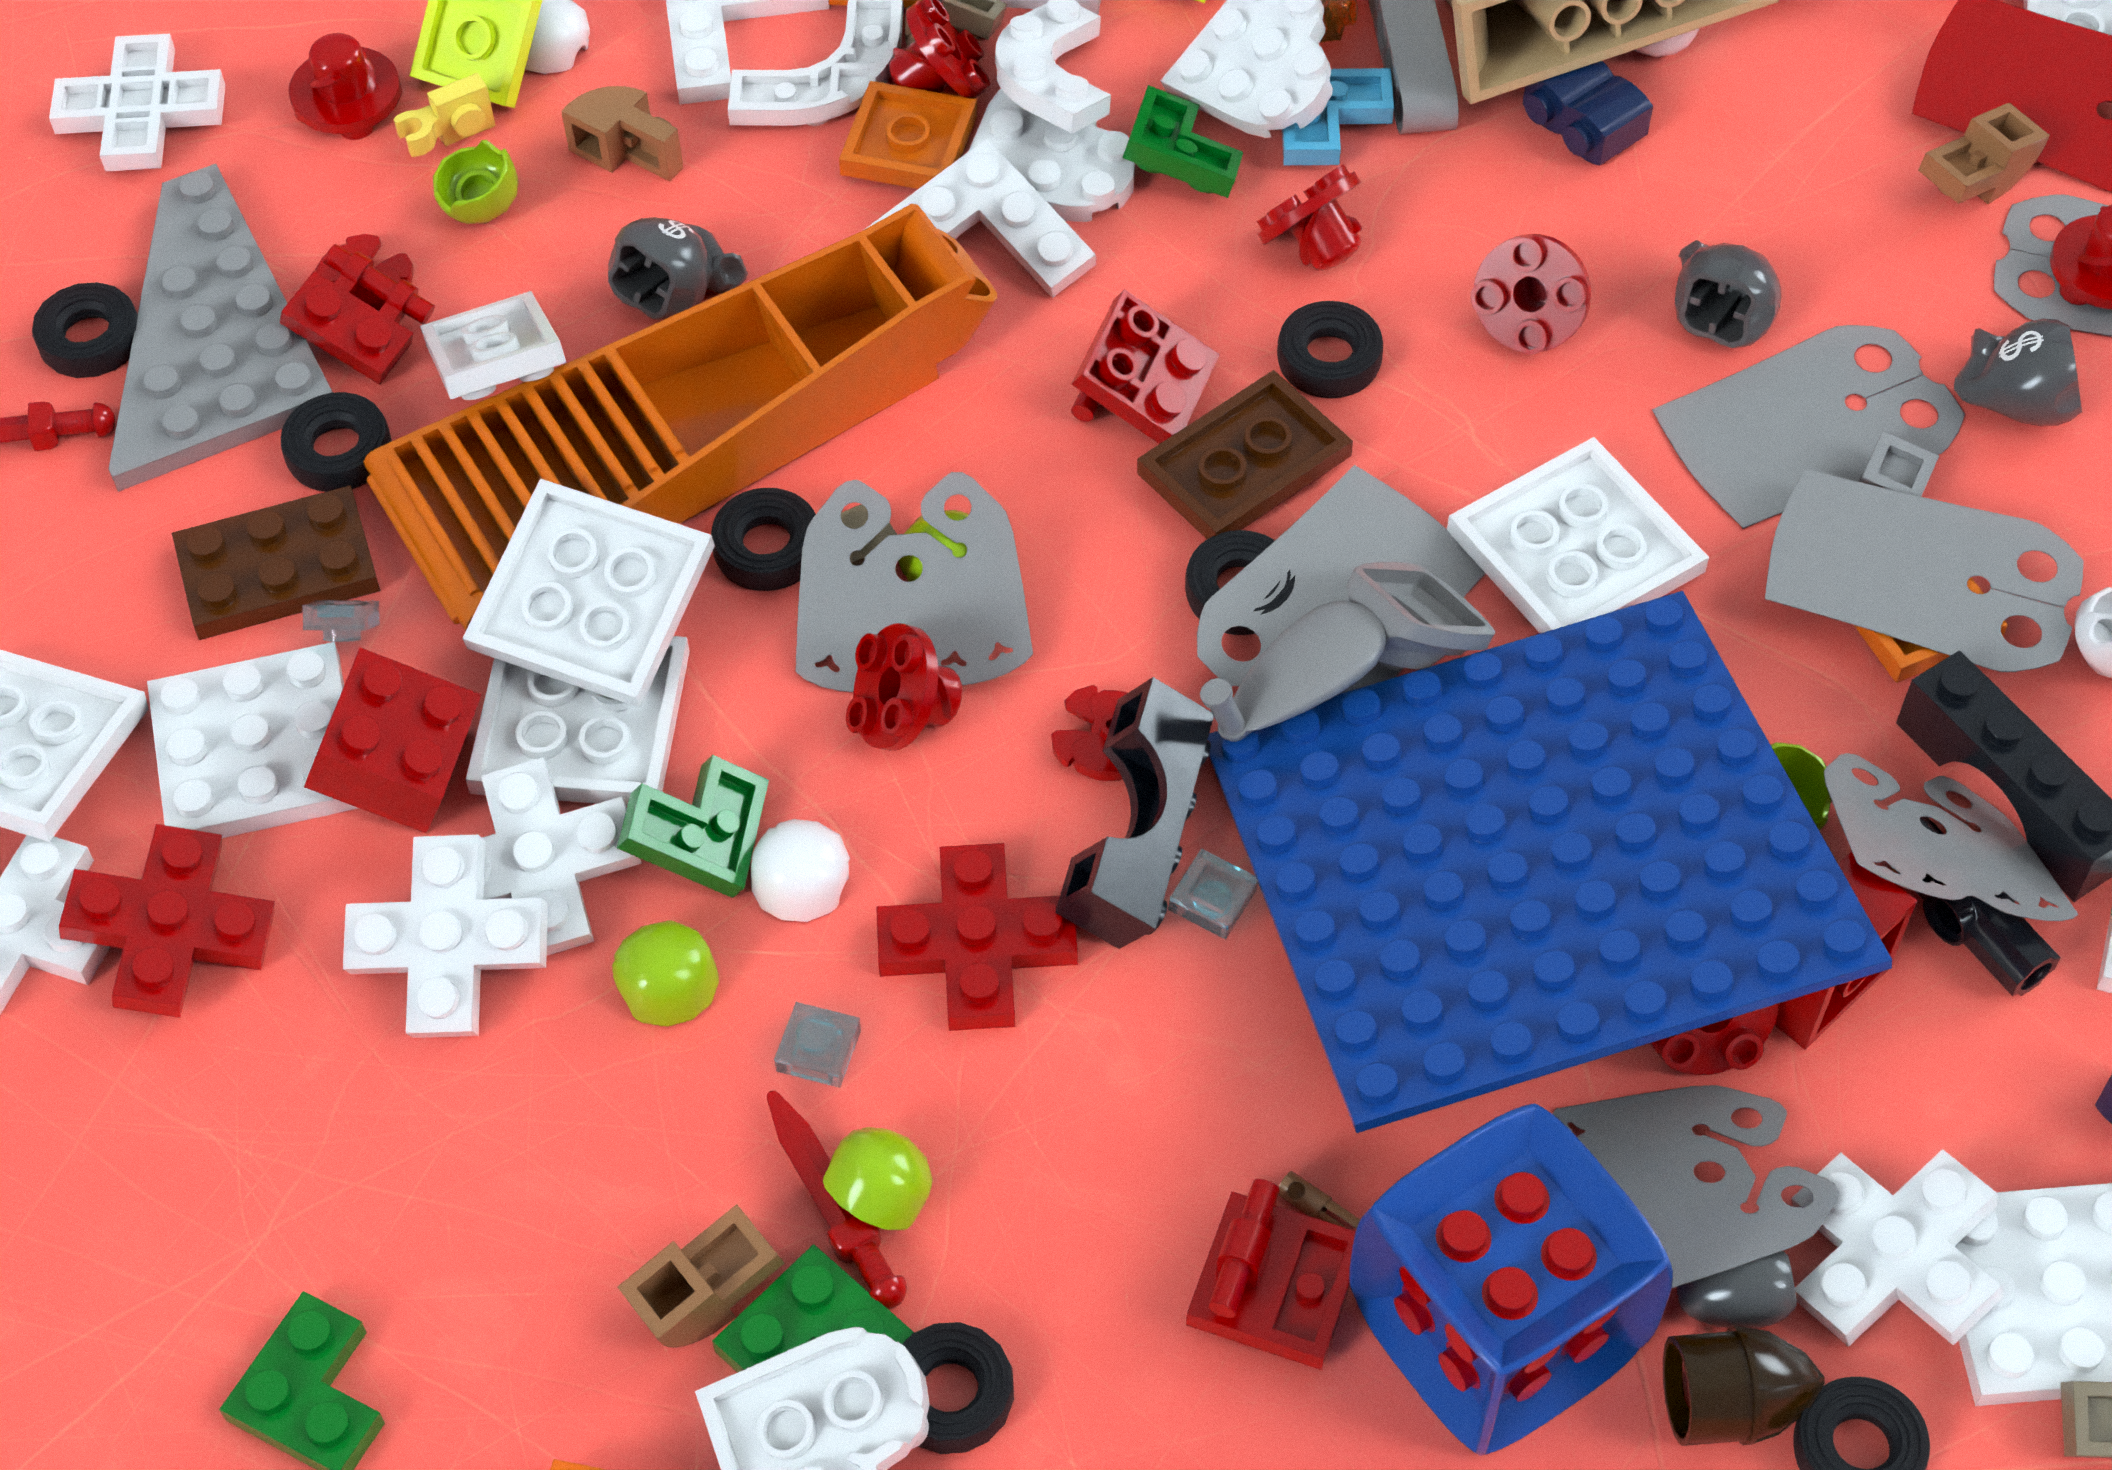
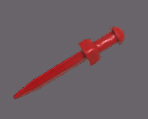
[0,401,116,451]
[767,1090,907,1310]

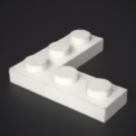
[666,0,830,105]
[864,138,1096,298]

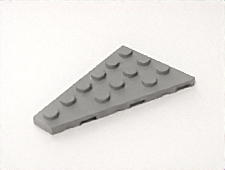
[108,164,333,492]

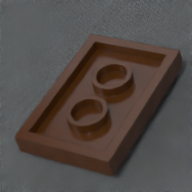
[1137,370,1353,539]
[172,485,380,640]

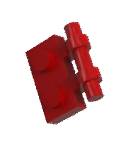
[280,244,435,385]

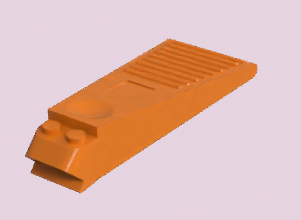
[364,203,997,632]

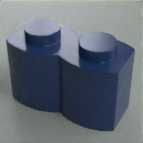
[1522,61,1653,166]

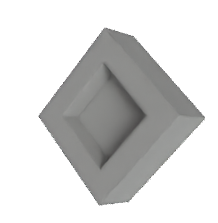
[1859,431,1939,497]

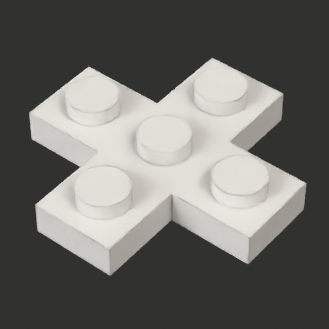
[49,33,226,171]
[481,757,642,956]
[343,834,548,1038]
[0,835,110,1015]
[1791,1149,2004,1347]

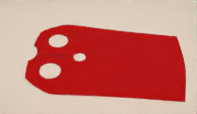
[1911,0,2112,192]

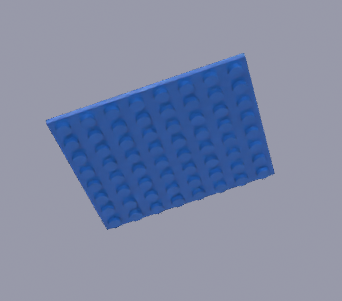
[1208,591,1892,1133]

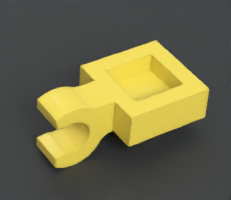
[394,73,496,157]

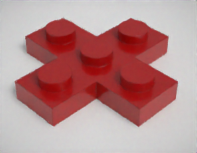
[59,824,275,1018]
[876,843,1078,1031]

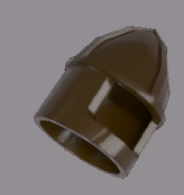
[1662,1326,1825,1446]

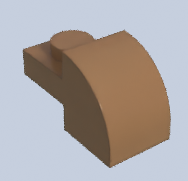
[561,86,683,182]
[1918,103,2050,204]
[617,1204,785,1348]

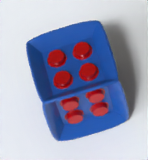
[1349,1104,1673,1456]

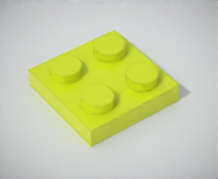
[410,0,543,108]

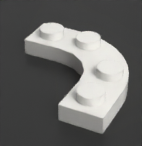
[728,0,904,126]
[995,0,1111,134]

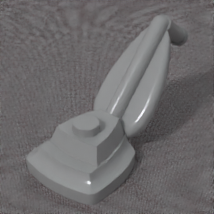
[1200,562,1496,742]

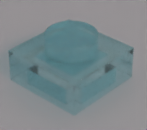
[302,600,380,642]
[1168,848,1258,940]
[774,1002,861,1088]

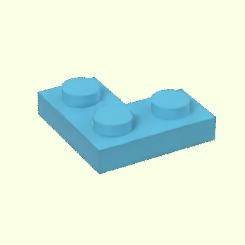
[1282,68,1394,165]

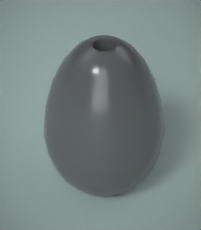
[1676,1251,1797,1329]

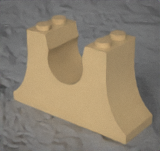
[1446,0,1779,104]

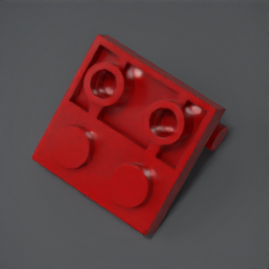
[1071,289,1220,444]
[1186,1179,1356,1370]

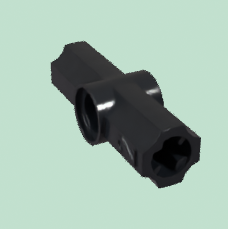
[1898,817,2061,996]

